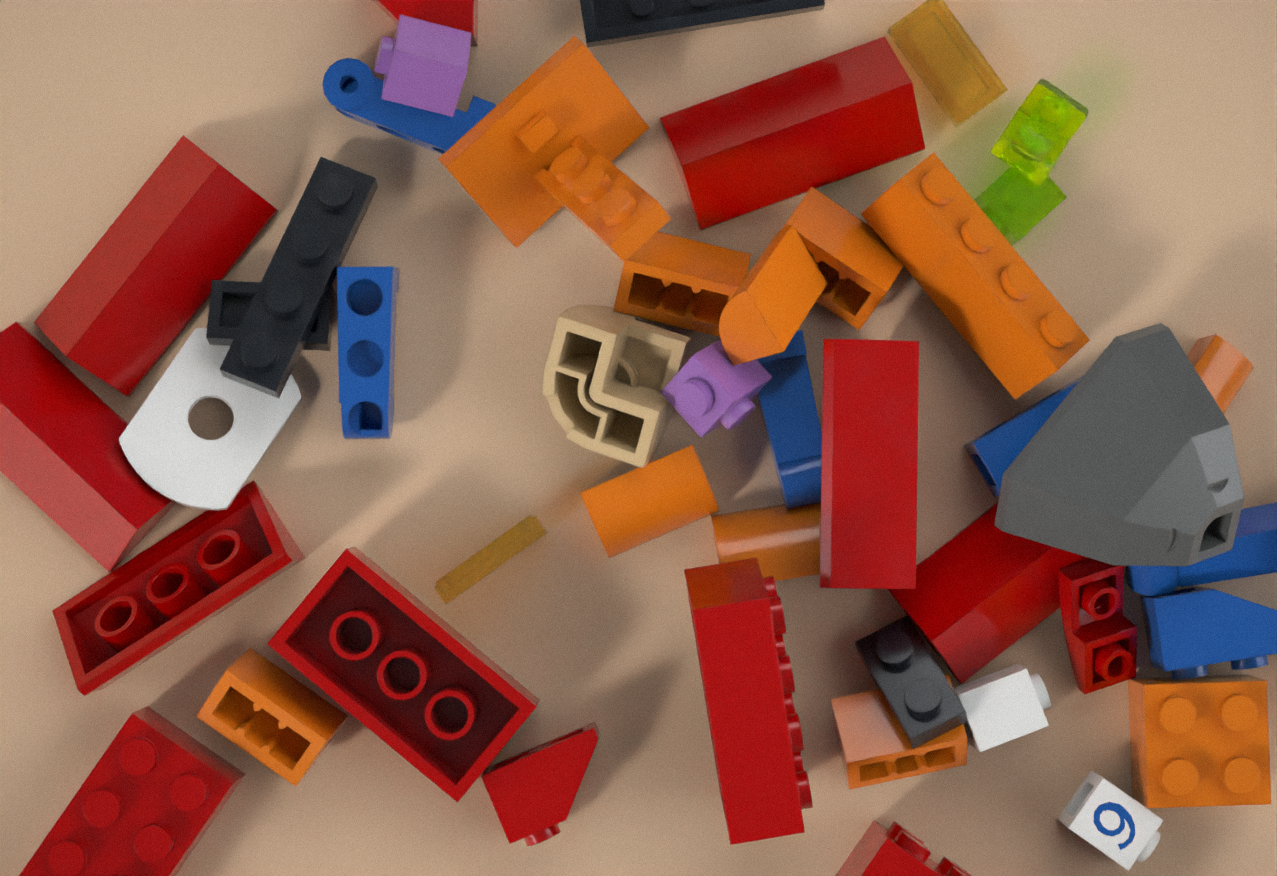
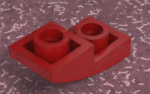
[1058,559,1137,694]

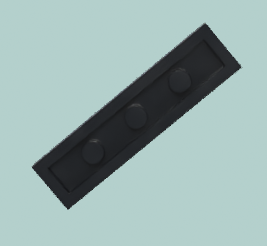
[580,0,825,47]
[220,157,378,398]

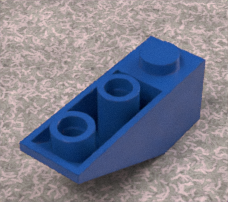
[1140,586,1277,680]

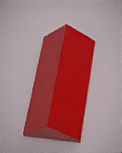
[660,36,925,231]
[34,135,279,397]
[0,322,176,573]
[820,339,920,589]
[52,480,305,696]
[887,502,1091,684]

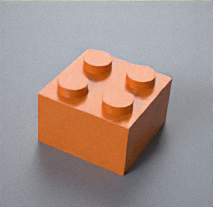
[1128,675,1271,808]

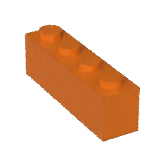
[861,152,1090,400]

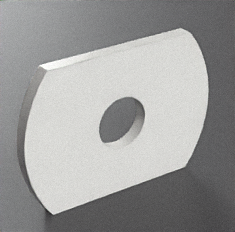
[119,328,302,510]

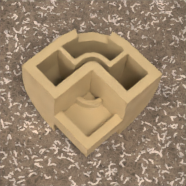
[542,305,691,468]

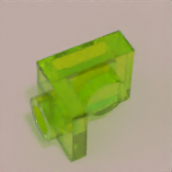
[990,79,1089,186]
[974,152,1067,246]

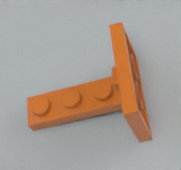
[438,36,671,262]

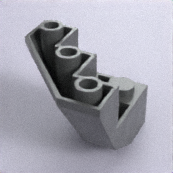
[994,323,1244,566]

